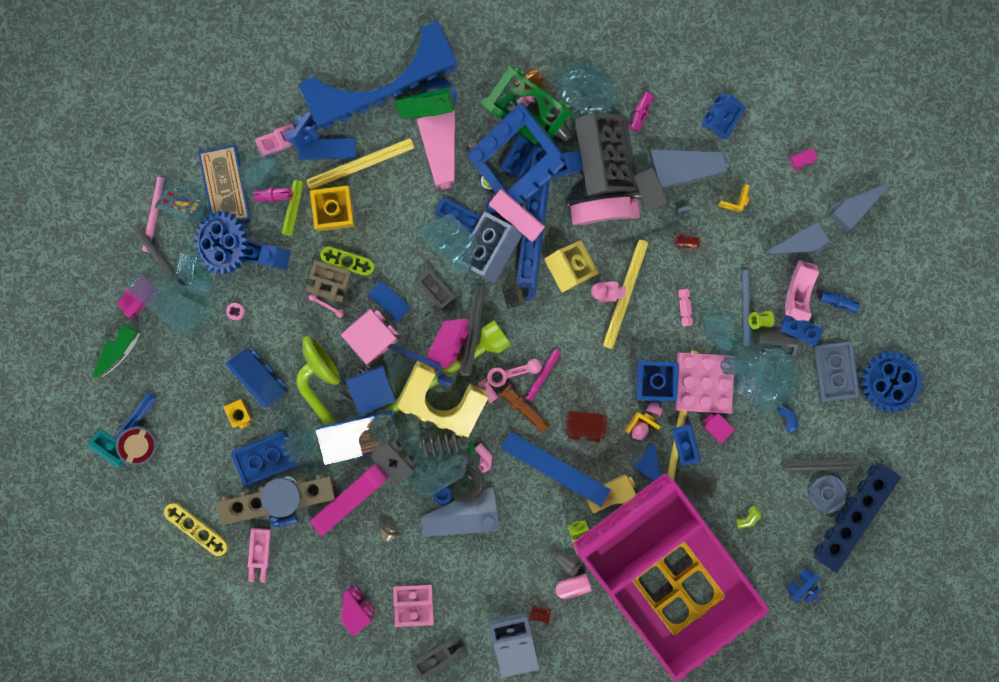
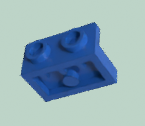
[701,94,746,139]

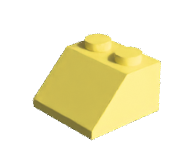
[544,240,599,293]

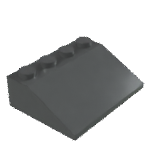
[575,113,639,195]

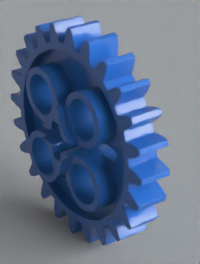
[193,211,251,274]
[859,351,924,413]

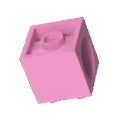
[341,309,399,365]

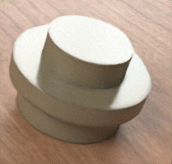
[380,524,399,542]

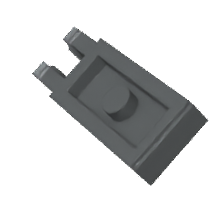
[411,635,467,680]

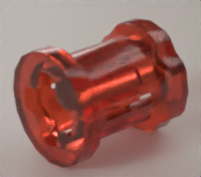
[529,604,552,626]

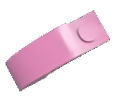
[570,197,640,225]
[785,260,819,321]

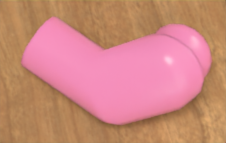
[475,443,493,472]

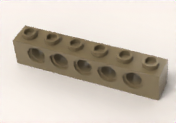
[216,473,337,525]

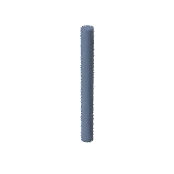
[742,270,751,346]

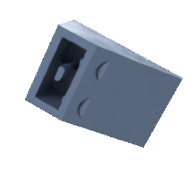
[489,612,539,678]

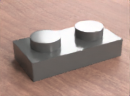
[416,269,456,310]

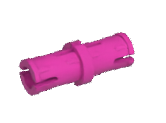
[628,92,654,132]
[253,187,293,202]

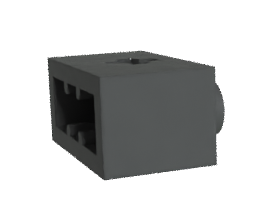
[370,435,417,485]

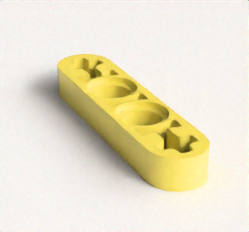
[164,503,229,556]

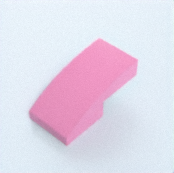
[255,124,294,158]

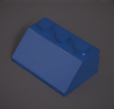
[225,349,288,408]

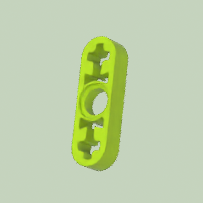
[320,247,375,276]

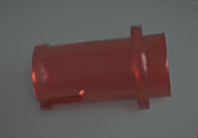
[675,234,700,250]

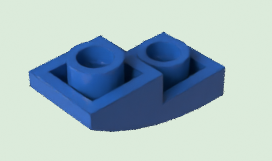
[367,281,410,322]

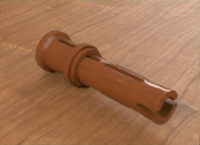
[498,384,550,433]

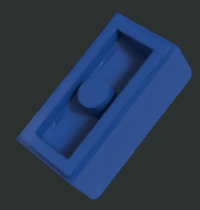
[672,423,701,466]

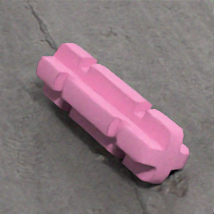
[678,289,693,326]

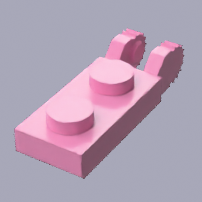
[248,527,271,583]

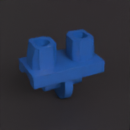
[284,112,319,151]
[786,568,821,603]

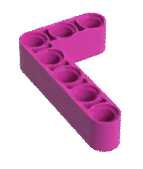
[309,463,390,537]

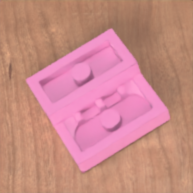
[393,585,434,627]

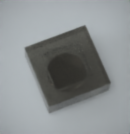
[503,285,526,309]

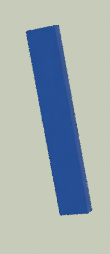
[501,432,611,507]

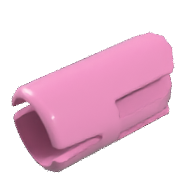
[556,573,592,599]

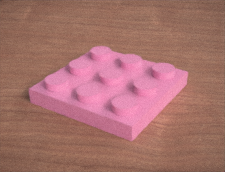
[674,353,735,414]

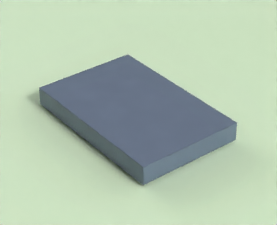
[813,340,860,402]

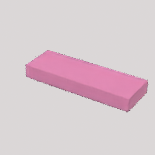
[489,189,546,242]

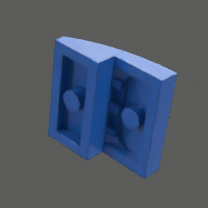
[499,135,546,180]

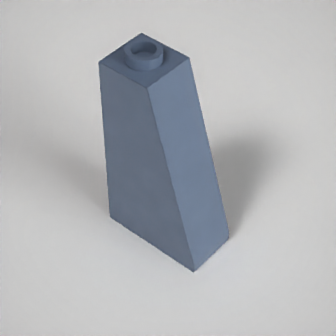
[649,149,729,189]

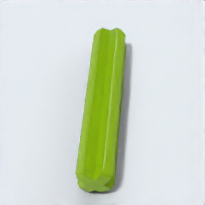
[282,180,304,236]

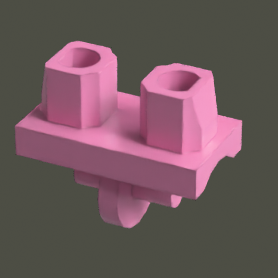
[591,281,626,302]

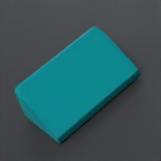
[88,429,124,469]

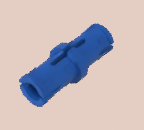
[819,289,860,313]

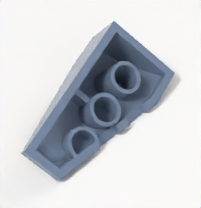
[421,487,500,536]

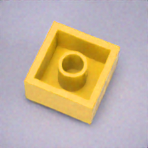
[310,186,356,232]

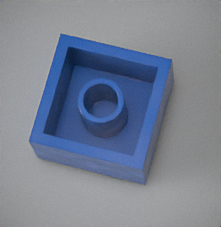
[635,361,678,401]

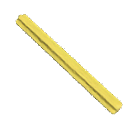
[306,138,414,189]
[603,240,648,349]

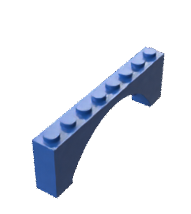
[298,21,458,130]

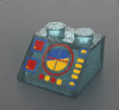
[155,187,208,223]

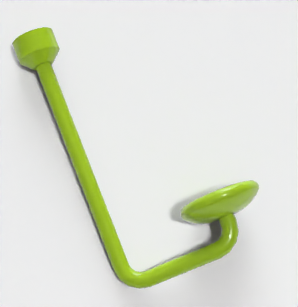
[296,320,511,425]

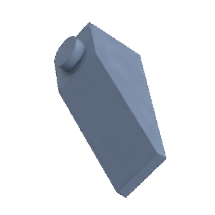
[829,184,889,231]
[765,222,830,256]

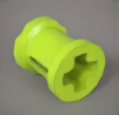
[749,311,775,329]

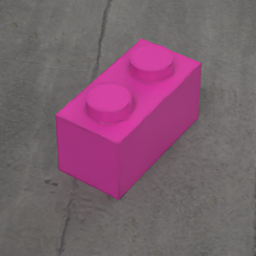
[789,148,818,170]

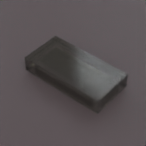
[676,471,717,497]

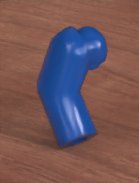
[777,404,799,433]
[269,513,298,527]

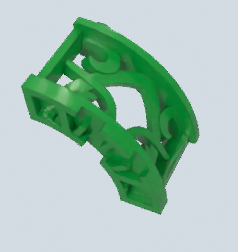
[481,65,573,147]

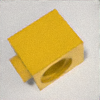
[224,398,254,429]

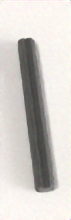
[460,285,487,376]

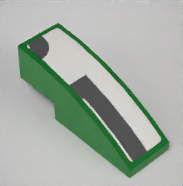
[92,325,141,378]

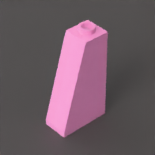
[417,110,455,190]

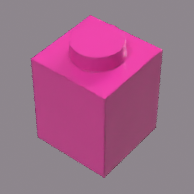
[702,413,735,444]

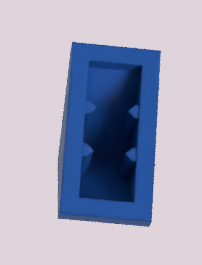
[634,444,661,481]

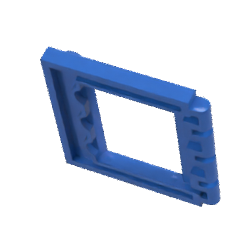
[467,103,566,206]

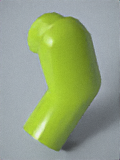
[736,506,761,529]

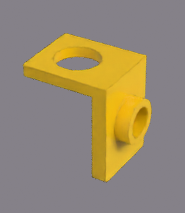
[718,184,750,212]
[625,412,661,434]

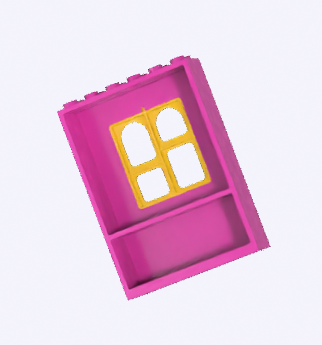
[572,473,770,682]

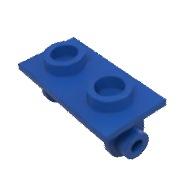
[780,315,824,346]

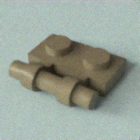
[305,260,352,303]

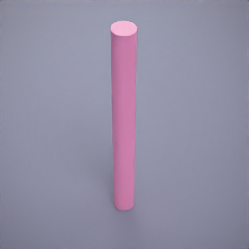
[142,177,165,253]

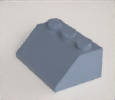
[456,211,522,283]

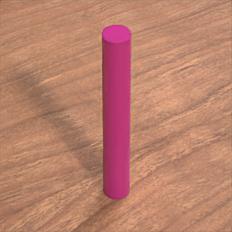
[525,349,561,402]

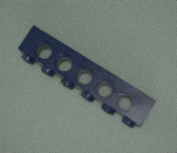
[813,463,901,573]

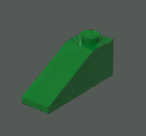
[395,87,455,118]

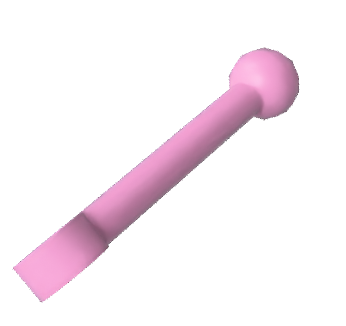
[309,294,345,318]

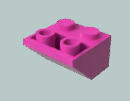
[427,319,470,369]
[341,584,375,636]

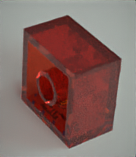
[564,411,608,442]

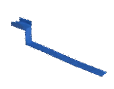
[387,344,454,387]

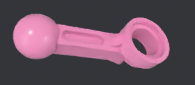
[487,359,542,387]

